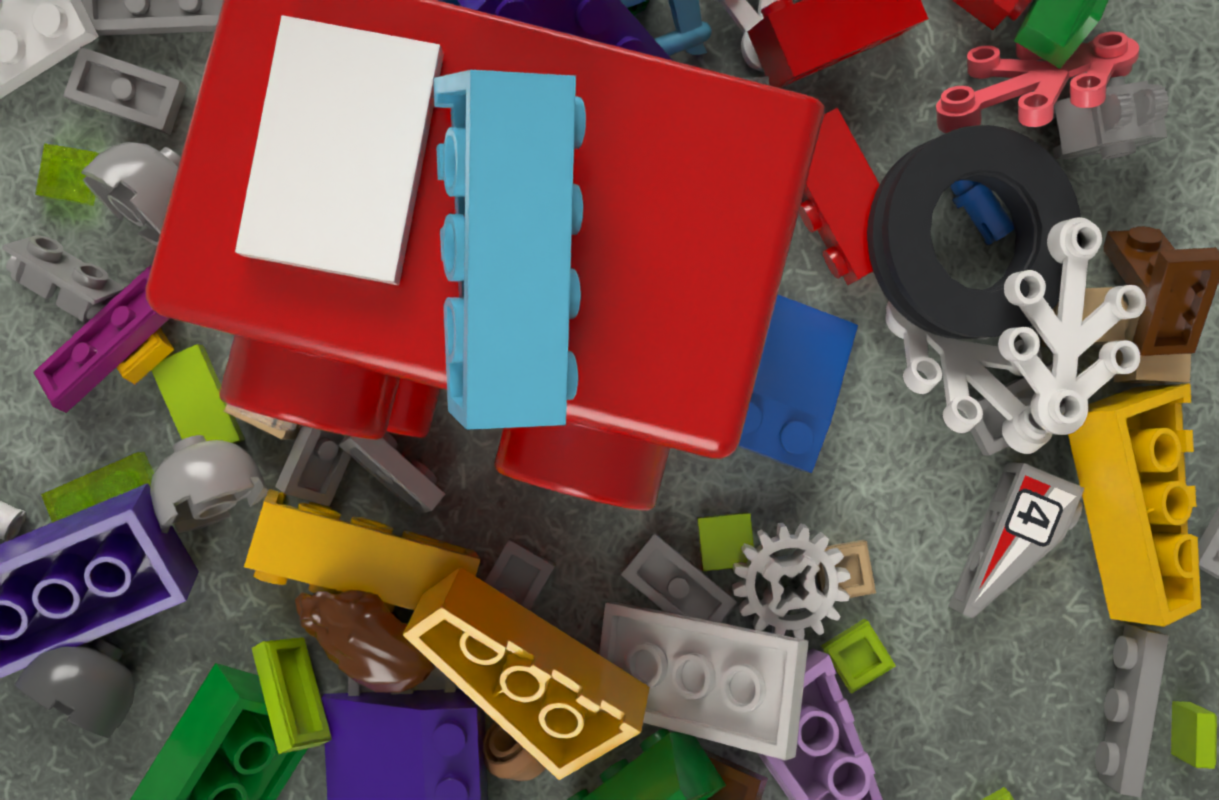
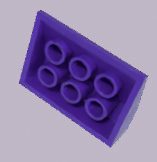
[322,689,488,800]

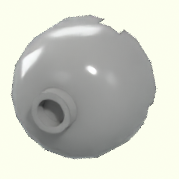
[81,142,181,246]
[150,435,268,533]

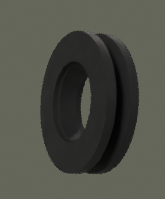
[867,125,1082,339]

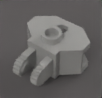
[1053,76,1169,160]

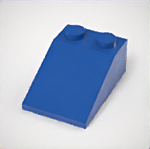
[738,295,858,473]

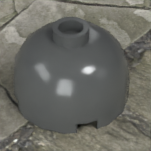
[15,637,135,738]

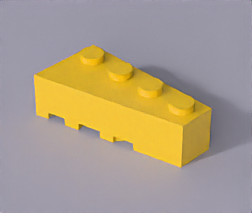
[1063,383,1201,627]
[244,489,481,612]

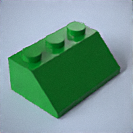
[130,663,308,800]
[567,728,726,800]

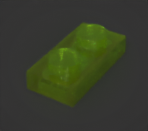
[41,452,154,523]

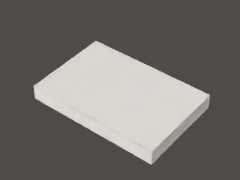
[235,15,444,285]

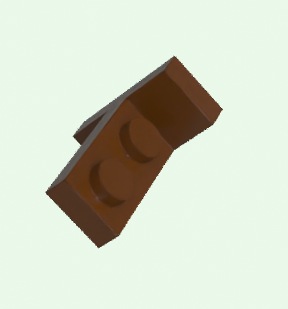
[1103,226,1219,356]

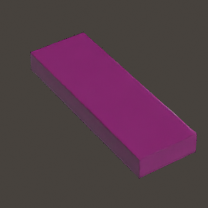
[33,265,170,413]

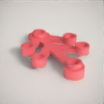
[936,32,1139,133]

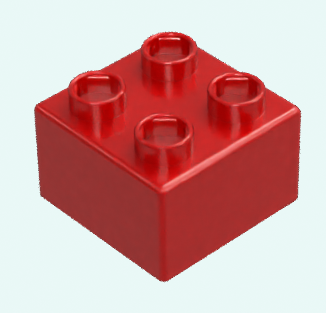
[146,0,825,511]

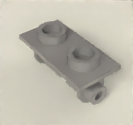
[2,235,125,324]

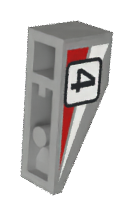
[948,462,1084,618]

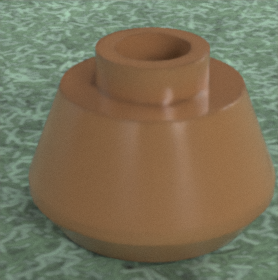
[483,721,546,781]

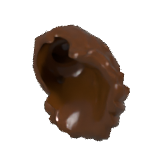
[295,590,436,692]

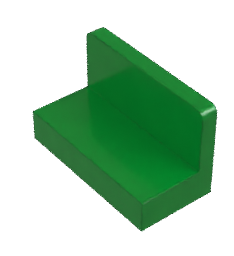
[1014,0,1108,69]

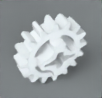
[732,523,851,640]

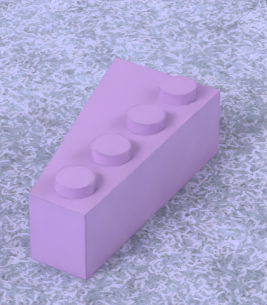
[757,649,883,800]

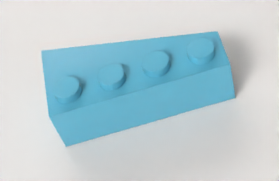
[433,70,586,430]

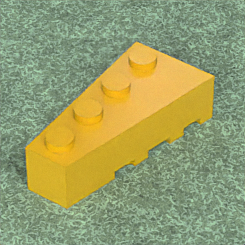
[403,567,650,780]

